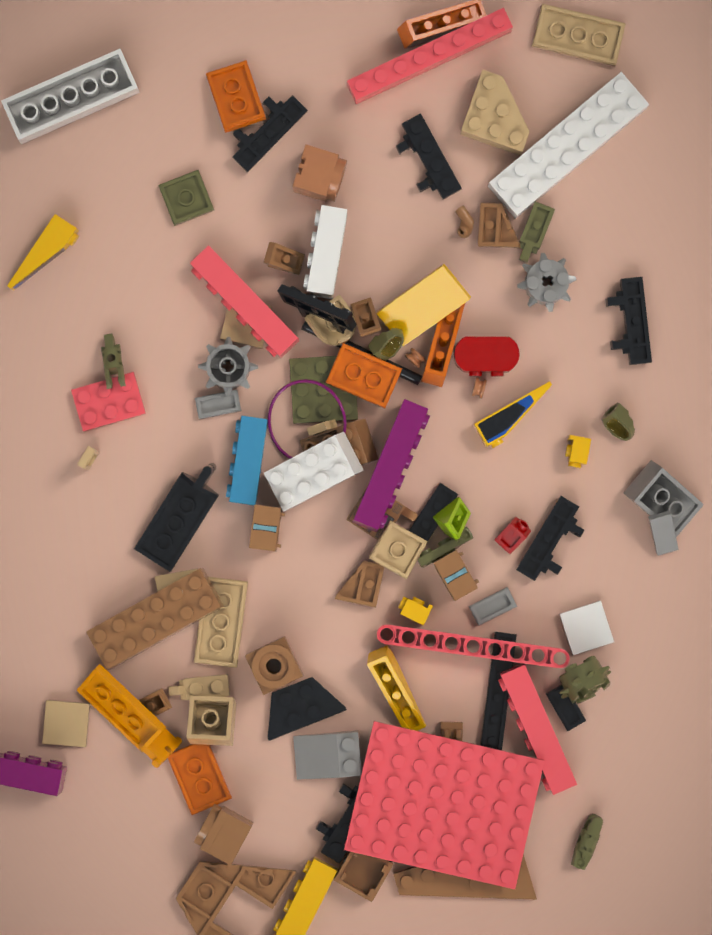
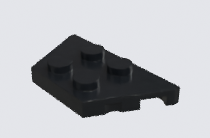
[268,677,347,741]

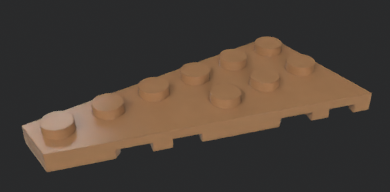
[393,854,537,900]

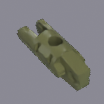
[101,333,126,389]
[571,813,603,870]

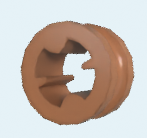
[405,348,426,368]
[472,377,487,399]

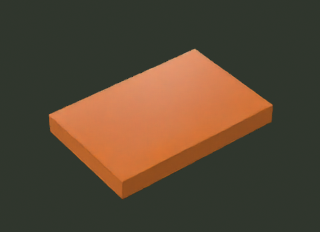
[206,60,266,133]
[325,343,402,409]
[168,744,232,815]

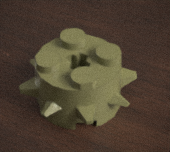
[559,656,611,704]

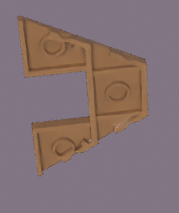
[176,861,296,935]

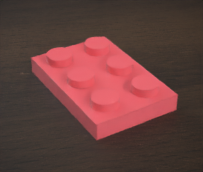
[71,372,146,432]

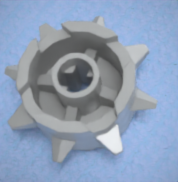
[517,253,576,312]
[198,337,258,396]

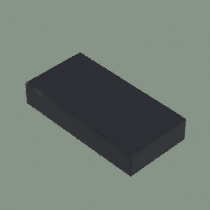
[545,684,586,731]

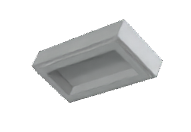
[195,390,241,419]
[648,510,679,556]
[469,587,517,626]

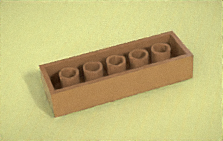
[86,568,224,670]

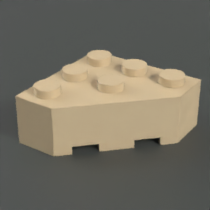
[460,70,530,156]

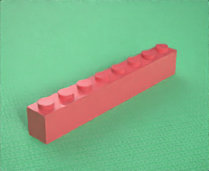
[347,8,513,104]

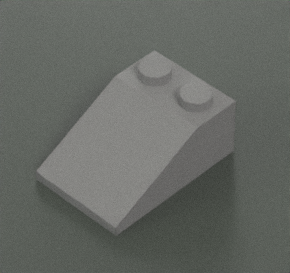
[624,460,704,537]
[293,730,362,780]

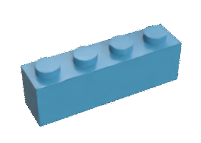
[226,416,268,506]

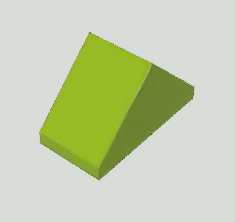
[433,497,471,540]

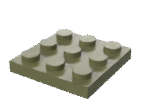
[289,356,358,424]

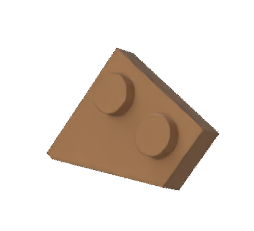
[335,561,384,608]

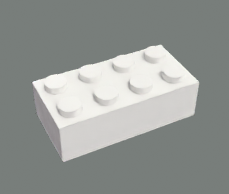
[303,205,347,299]
[264,432,364,512]

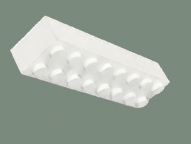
[488,72,649,219]

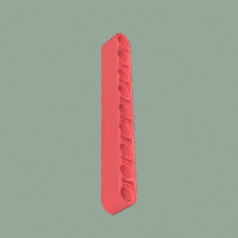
[377,625,570,668]

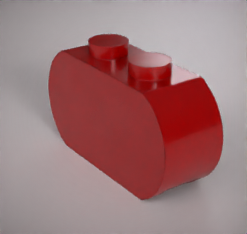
[454,336,520,377]

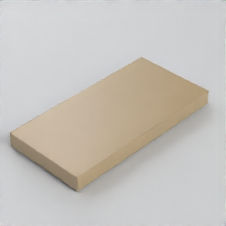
[532,4,626,66]
[194,577,248,668]

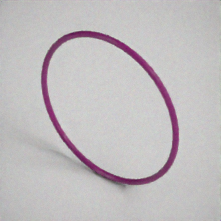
[268,379,347,459]

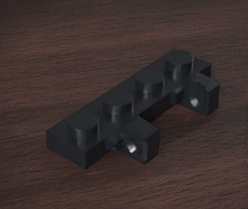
[232,95,308,173]
[396,113,462,200]
[605,277,652,365]
[277,284,357,334]
[516,496,585,581]
[316,783,358,863]

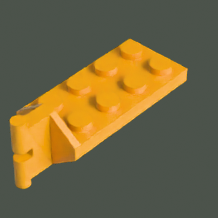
[77,664,182,768]

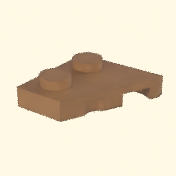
[478,203,520,248]

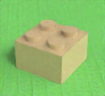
[187,695,237,746]

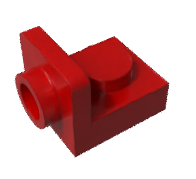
[495,517,531,554]

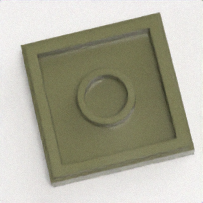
[158,170,214,226]

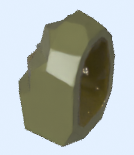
[368,328,404,360]
[602,402,635,441]

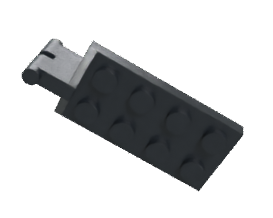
[134,463,219,572]

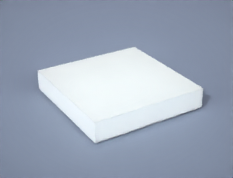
[559,601,614,655]

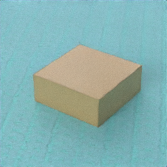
[307,419,338,436]

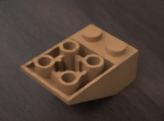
[299,419,379,466]

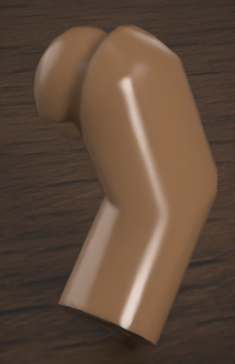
[455,205,474,238]

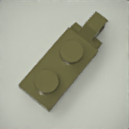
[519,201,555,263]
[418,527,473,568]

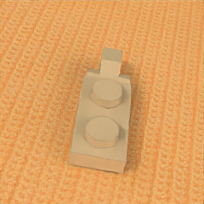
[168,674,230,700]

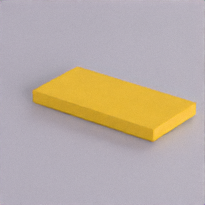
[376,264,471,346]

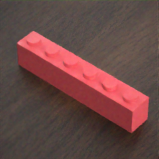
[190,245,299,358]
[498,663,577,795]

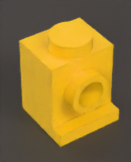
[565,435,591,468]
[398,596,433,626]

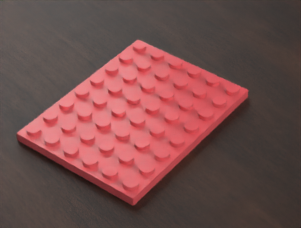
[344,721,544,889]

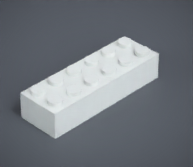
[1,49,140,144]

